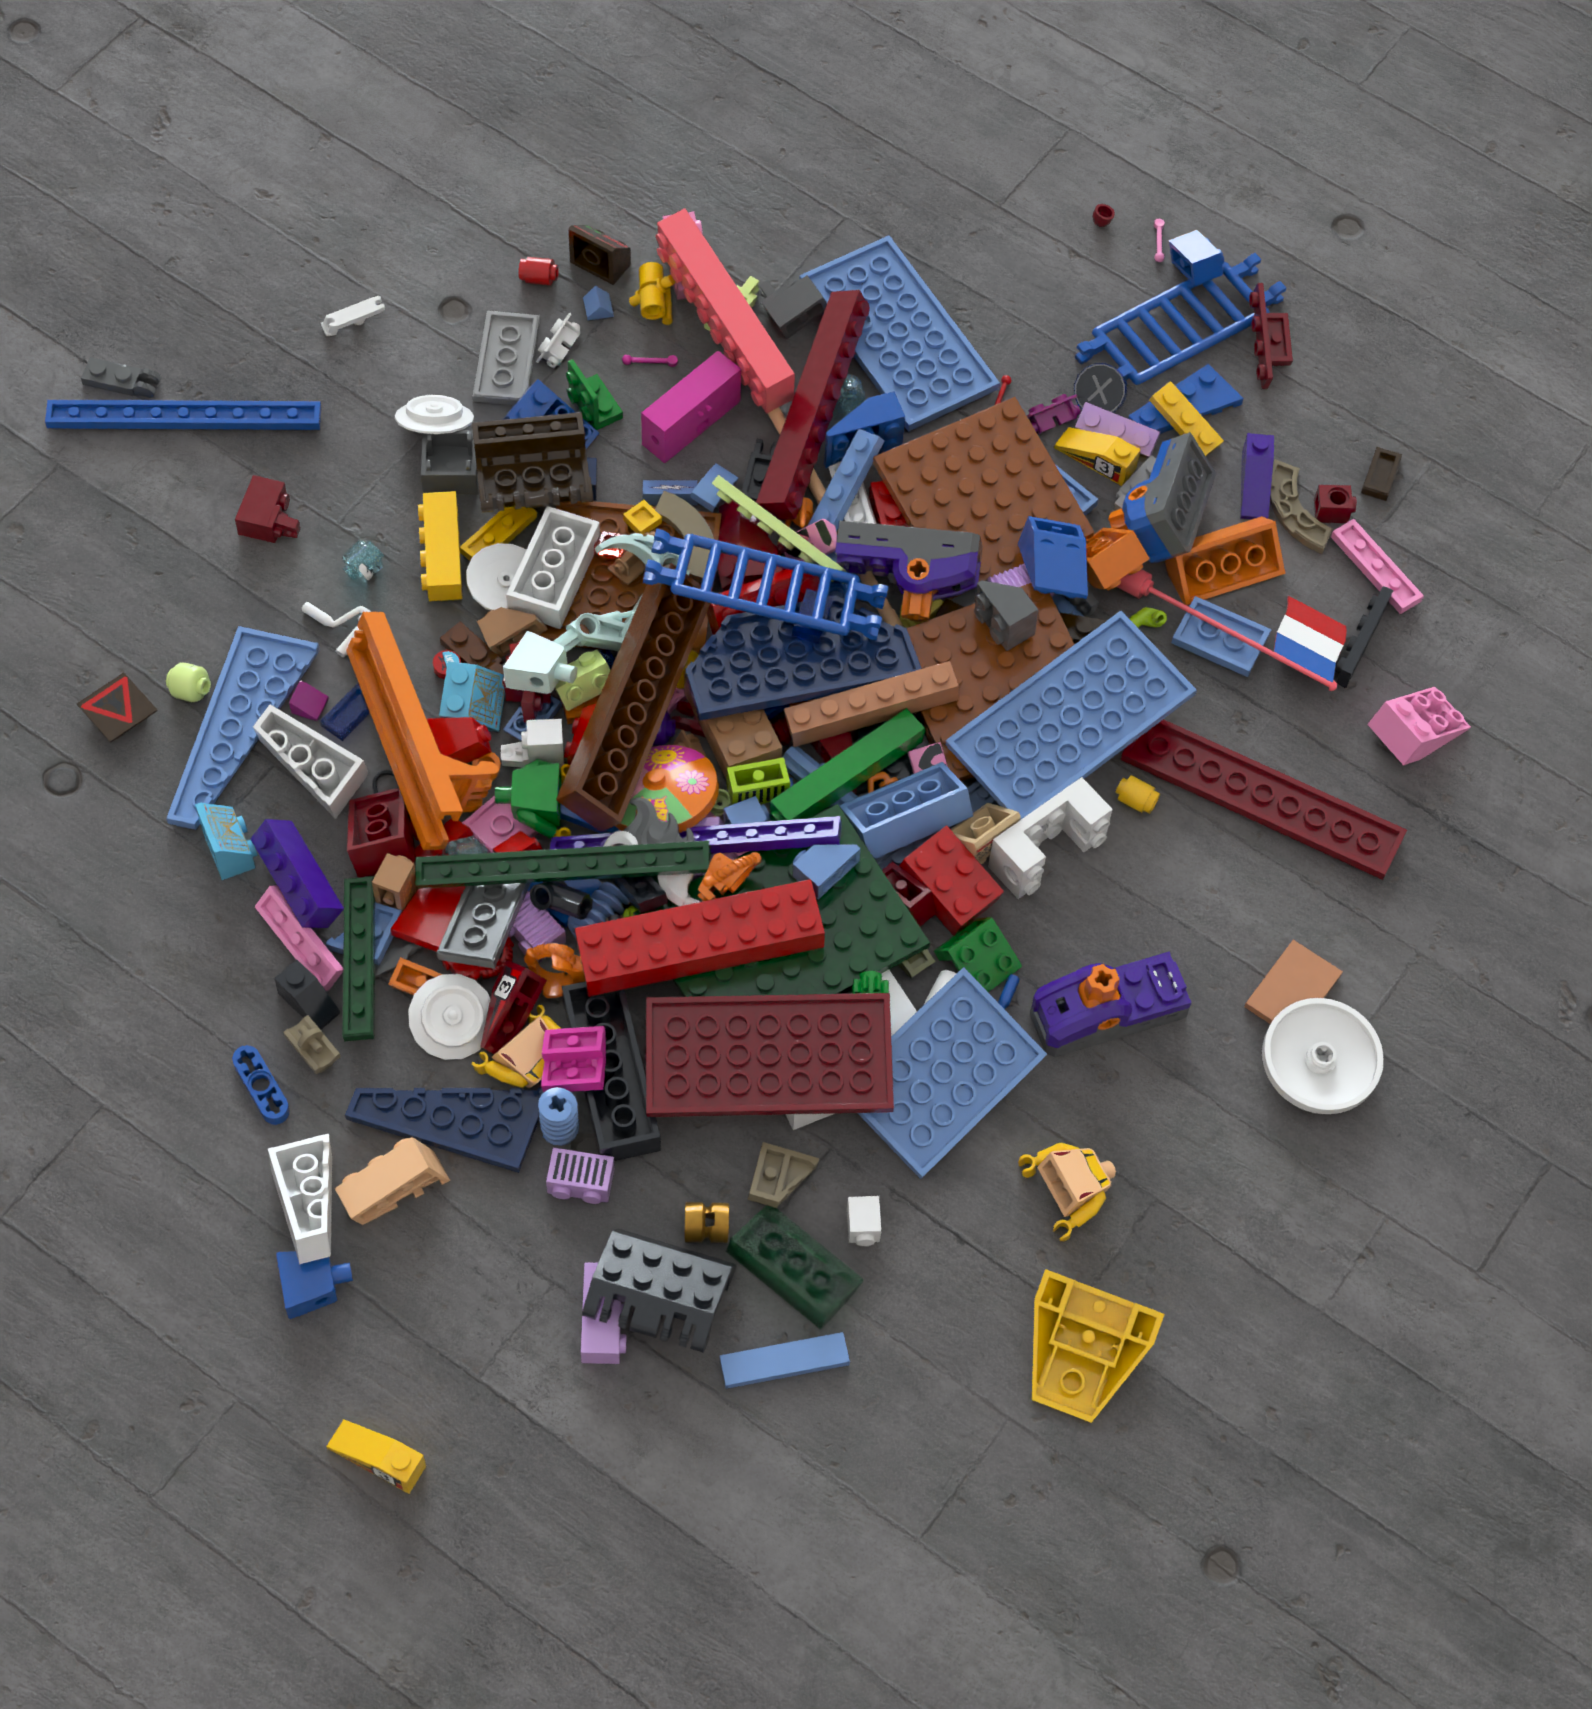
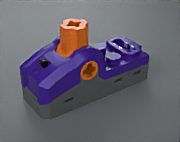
[835,520,983,622]
[1030,952,1191,1057]

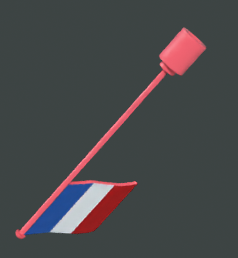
[1117,569,1347,691]

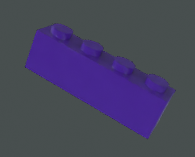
[250,819,344,928]

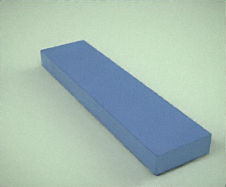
[719,1332,850,1389]

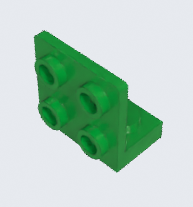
[566,359,623,430]
[934,917,1022,992]

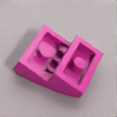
[541,1026,606,1092]

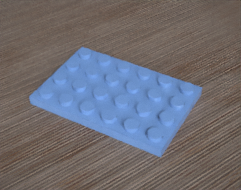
[858,967,1047,1179]

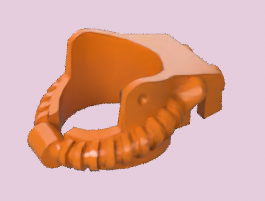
[698,852,762,901]
[524,943,585,998]

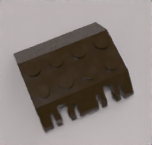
[472,412,593,513]

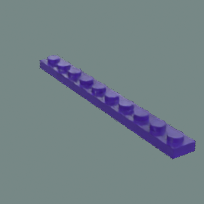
[549,816,842,854]

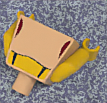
[472,1005,561,1088]
[1018,1143,1116,1241]

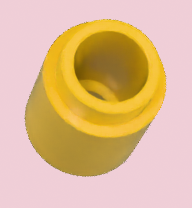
[1115,775,1160,814]

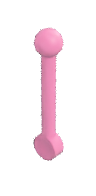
[1154,219,1165,262]

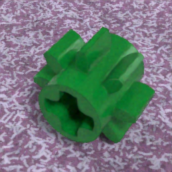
[852,971,889,994]

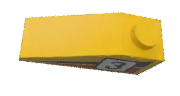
[1054,427,1141,486]
[326,1419,426,1494]

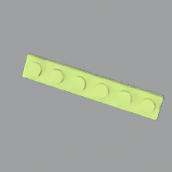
[712,475,847,584]

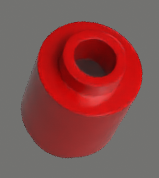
[519,257,559,286]

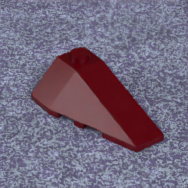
[717,501,784,591]

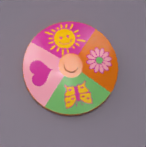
[615,745,719,833]

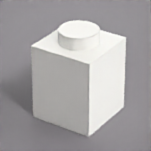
[847,1196,881,1246]

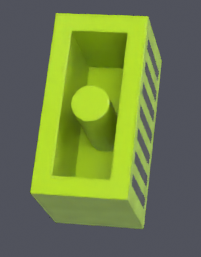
[726,757,790,805]

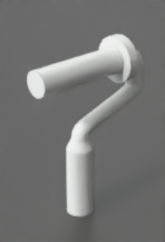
[302,602,371,658]

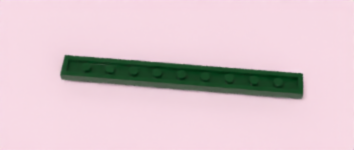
[415,840,711,889]

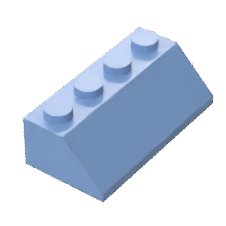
[840,762,973,859]

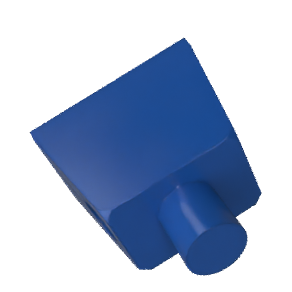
[276,1251,353,1319]

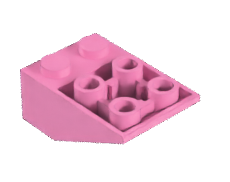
[1367,687,1471,765]

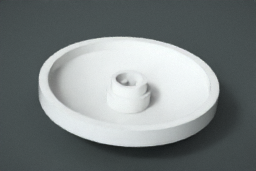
[1262,998,1383,1114]

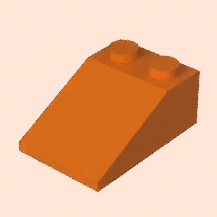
[1086,528,1150,590]

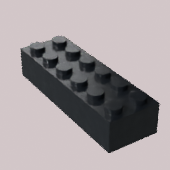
[562,982,661,1161]

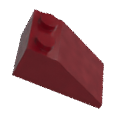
[347,788,415,878]

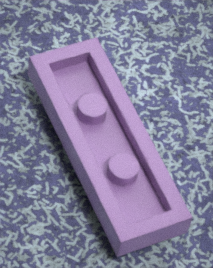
[1075,402,1160,458]

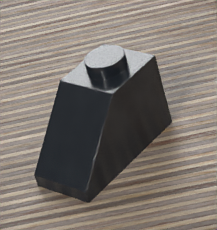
[274,960,340,1030]

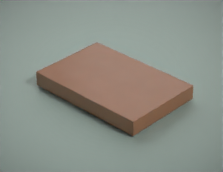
[1244,940,1343,1024]

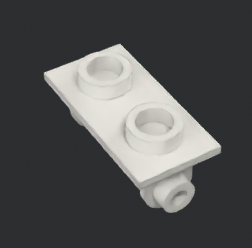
[536,313,581,368]

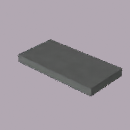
[437,883,531,969]

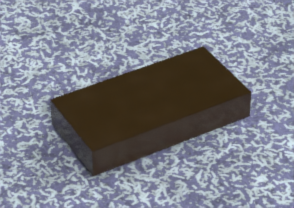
[1361,447,1402,501]

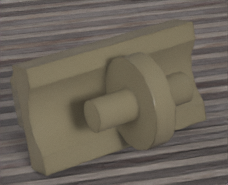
[283,1015,341,1074]

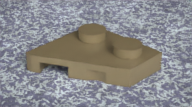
[747,1142,819,1208]

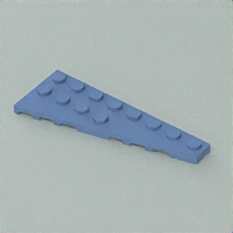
[166,626,319,830]

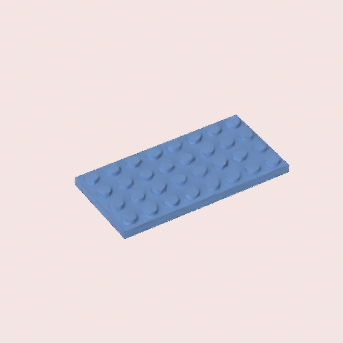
[799,236,1000,432]
[945,611,1197,820]

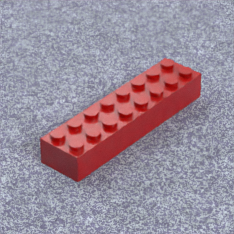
[575,879,825,997]

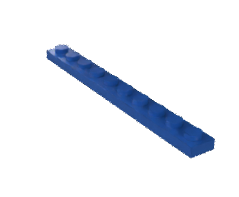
[45,400,321,430]

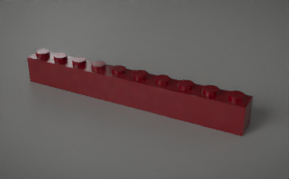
[756,290,870,520]

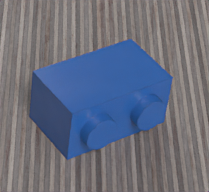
[1169,230,1224,286]

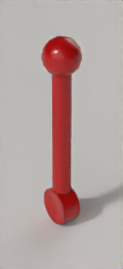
[994,375,1012,405]

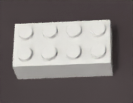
[506,506,600,629]

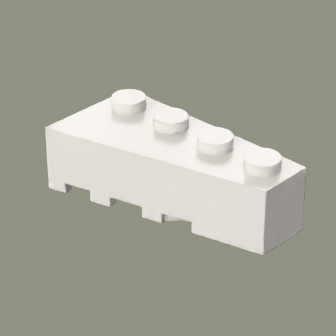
[253,705,369,819]
[268,1134,332,1264]

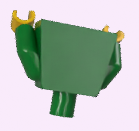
[495,759,571,839]

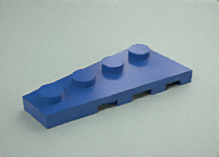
[1128,364,1244,434]

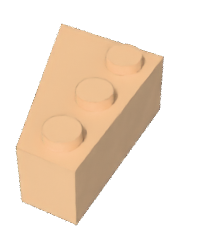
[335,1137,450,1225]

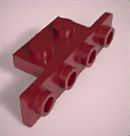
[1249,283,1293,389]

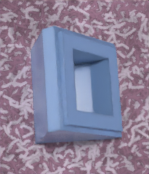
[583,286,614,320]

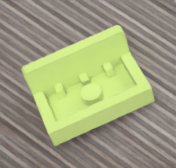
[554,649,610,711]

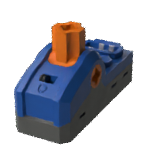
[1108,432,1216,563]

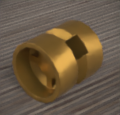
[685,1202,729,1243]

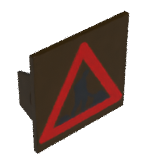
[77,672,158,743]

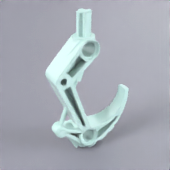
[552,533,690,653]

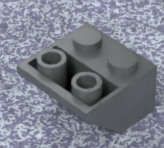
[974,580,1038,651]

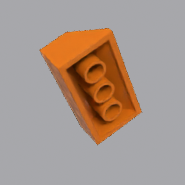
[1165,516,1286,605]

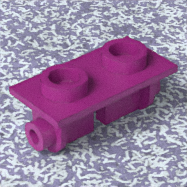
[1027,394,1081,435]

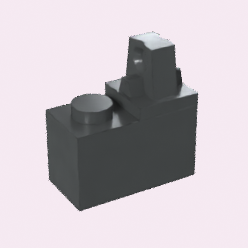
[759,275,827,339]

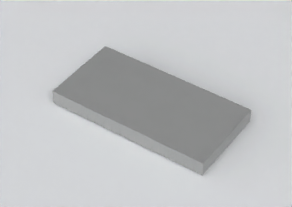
[473,311,540,405]

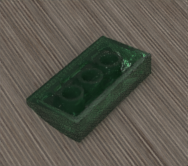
[726,1205,864,1330]

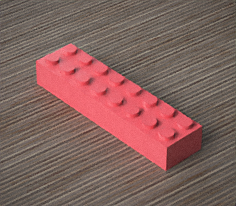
[656,209,795,414]

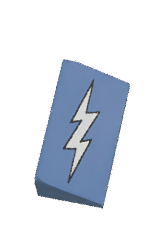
[643,480,698,505]

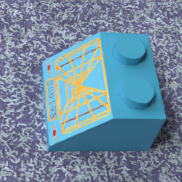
[439,661,505,732]
[195,803,257,880]

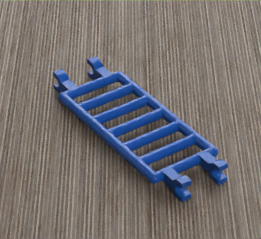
[1075,253,1286,385]
[643,529,889,640]

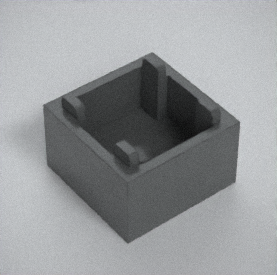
[421,430,478,494]

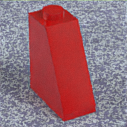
[426,717,492,764]

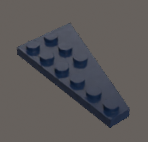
[345,1088,544,1173]

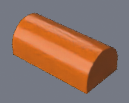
[388,957,442,996]

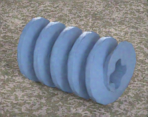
[567,882,630,938]
[538,1087,579,1146]

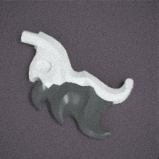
[604,797,701,907]

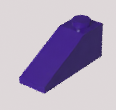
[1240,433,1274,520]

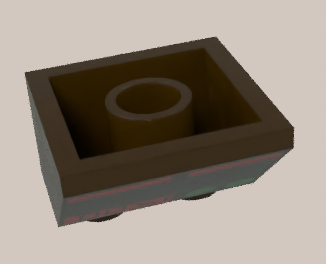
[568,225,631,285]

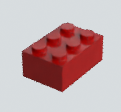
[899,825,1004,936]

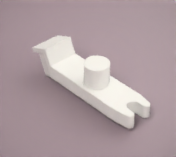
[321,296,385,336]

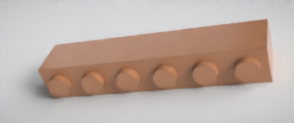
[784,661,959,747]

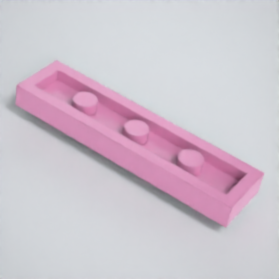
[1331,519,1424,614]
[255,885,343,991]

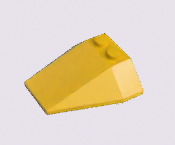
[1032,1269,1165,1423]

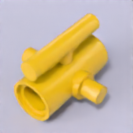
[629,262,676,325]

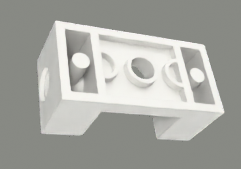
[988,777,1113,899]

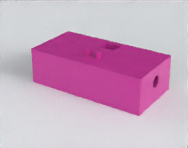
[641,351,741,463]

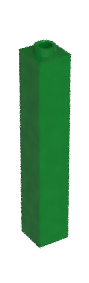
[769,708,925,821]

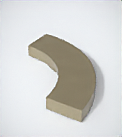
[1270,459,1333,554]
[655,491,714,583]

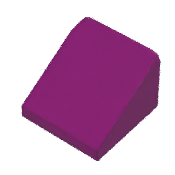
[289,681,329,722]

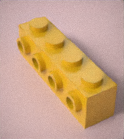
[418,491,463,601]

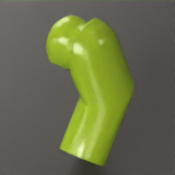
[1129,607,1167,628]

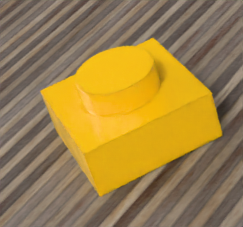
[623,500,662,535]

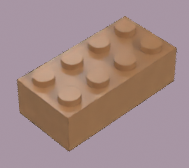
[684,675,782,778]

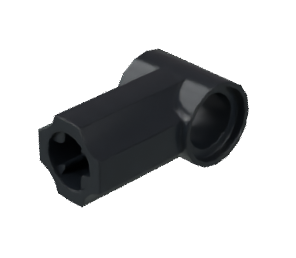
[530,881,593,920]

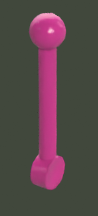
[622,355,678,367]

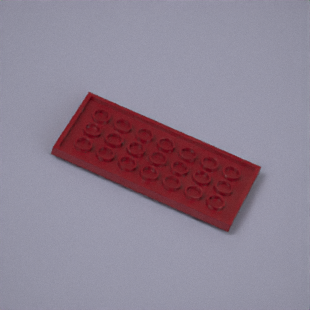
[646,993,894,1117]

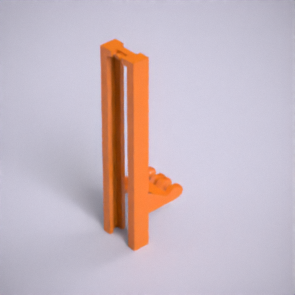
[346,612,499,850]

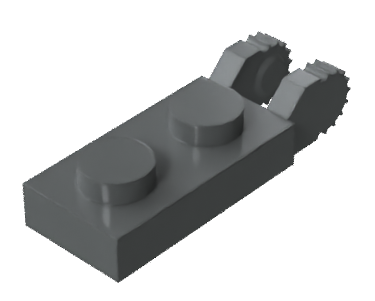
[81,357,161,397]

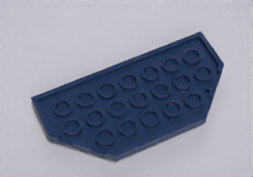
[685,596,922,721]

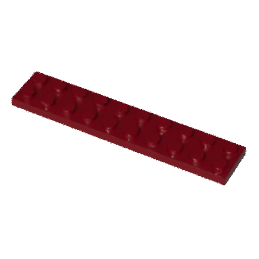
[1120,719,1407,880]

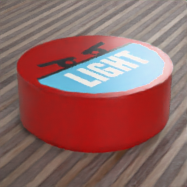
[433,650,461,679]

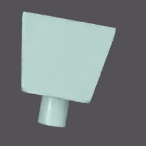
[503,631,577,694]

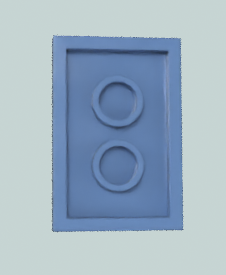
[1171,596,1271,677]

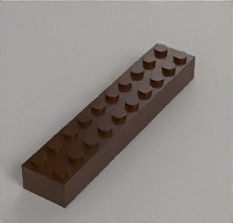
[556,563,710,832]

